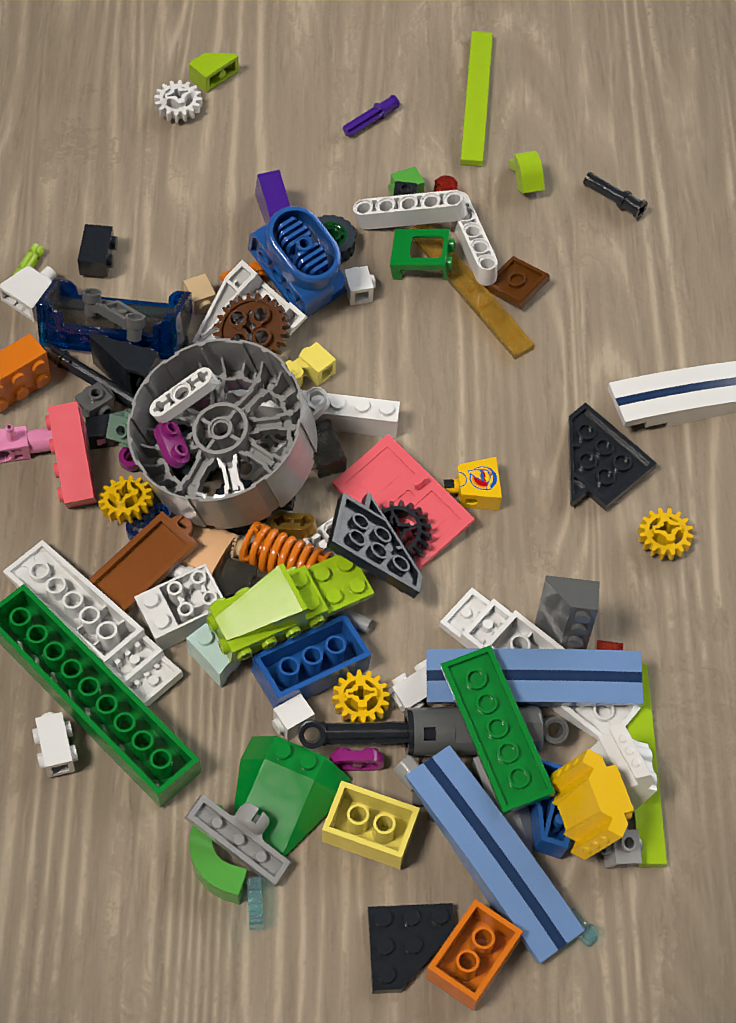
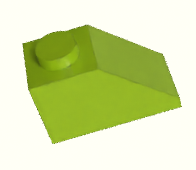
[188,53,239,93]

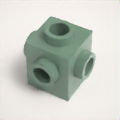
[106,410,131,448]

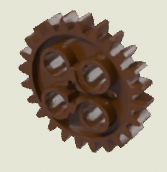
[213,292,291,355]

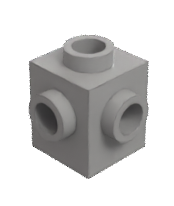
[601,828,643,868]

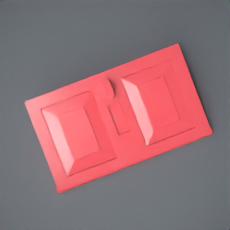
[331,434,475,571]

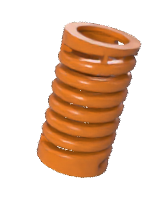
[238,521,334,574]

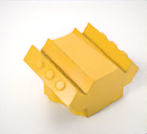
[549,749,634,860]

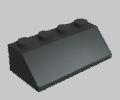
[534,575,600,649]

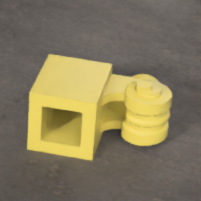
[285,342,336,387]

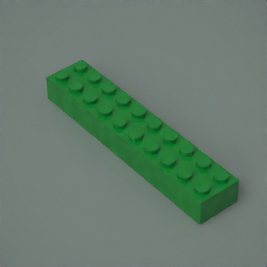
[0,584,201,808]

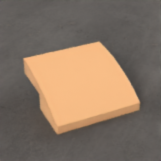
[181,524,237,576]

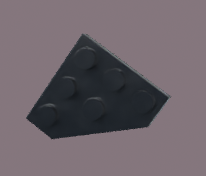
[368,903,454,994]

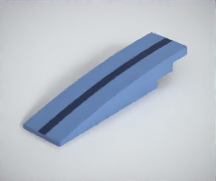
[426,648,643,706]
[405,745,585,964]

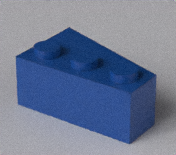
[529,759,570,859]

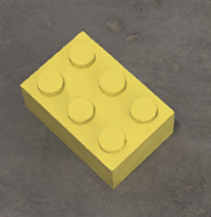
[322,781,420,869]

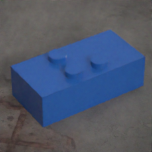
[251,614,372,708]

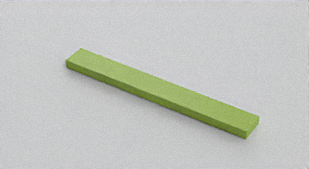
[460,31,493,167]
[626,664,667,867]

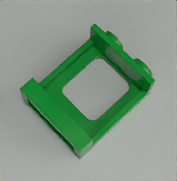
[390,229,455,280]

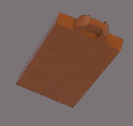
[88,511,199,614]

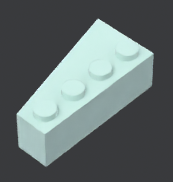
[186,623,241,688]

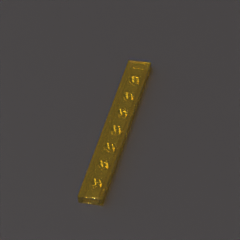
[410,224,535,360]

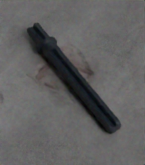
[43,342,135,410]

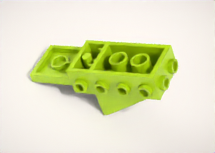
[206,555,374,663]

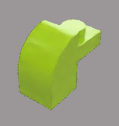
[509,151,545,193]

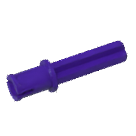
[343,95,400,137]

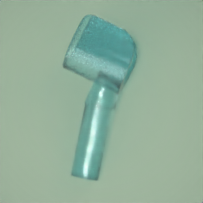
[571,908,598,947]

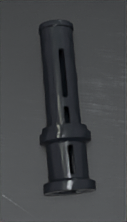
[583,172,648,219]

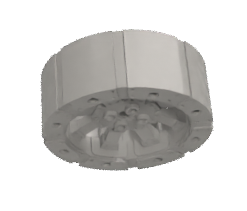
[127,338,317,529]

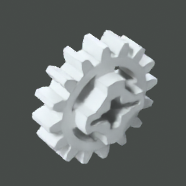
[154,80,202,123]

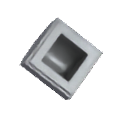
[394,755,420,792]

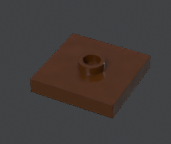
[484,256,550,309]

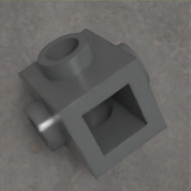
[75,382,115,420]

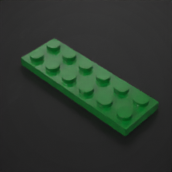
[440,645,556,815]

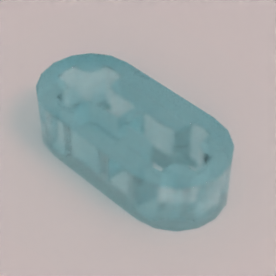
[247,876,264,930]

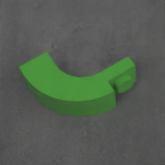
[189,804,248,905]

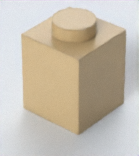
[183,274,216,316]

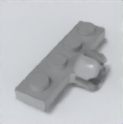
[184,794,290,886]

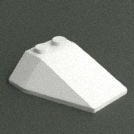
[192,260,307,344]

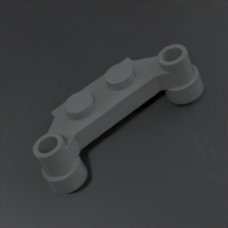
[82,288,147,342]

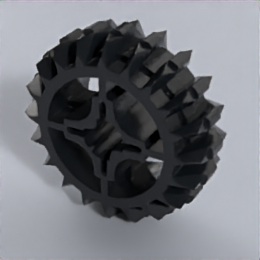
[380,500,432,563]

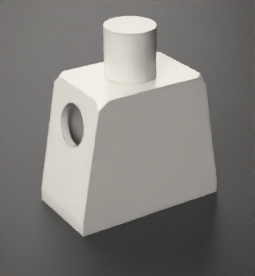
[0,266,57,322]

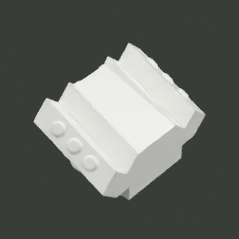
[590,723,657,813]

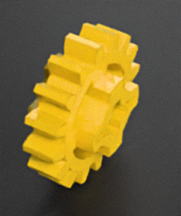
[98,475,154,524]
[637,508,694,561]
[332,670,390,722]

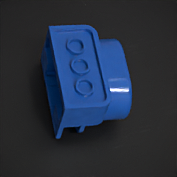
[247,206,347,318]

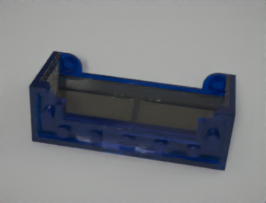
[36,278,192,360]

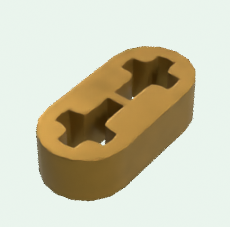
[269,512,317,538]

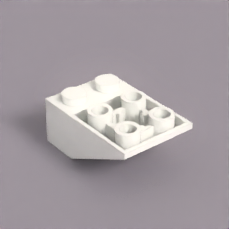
[134,564,223,650]

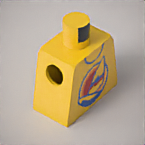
[443,457,502,510]

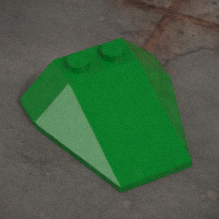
[233,736,350,858]

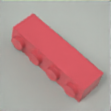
[45,401,98,509]

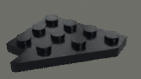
[568,402,657,511]
[326,492,423,598]

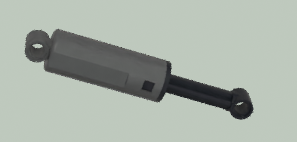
[297,705,569,756]

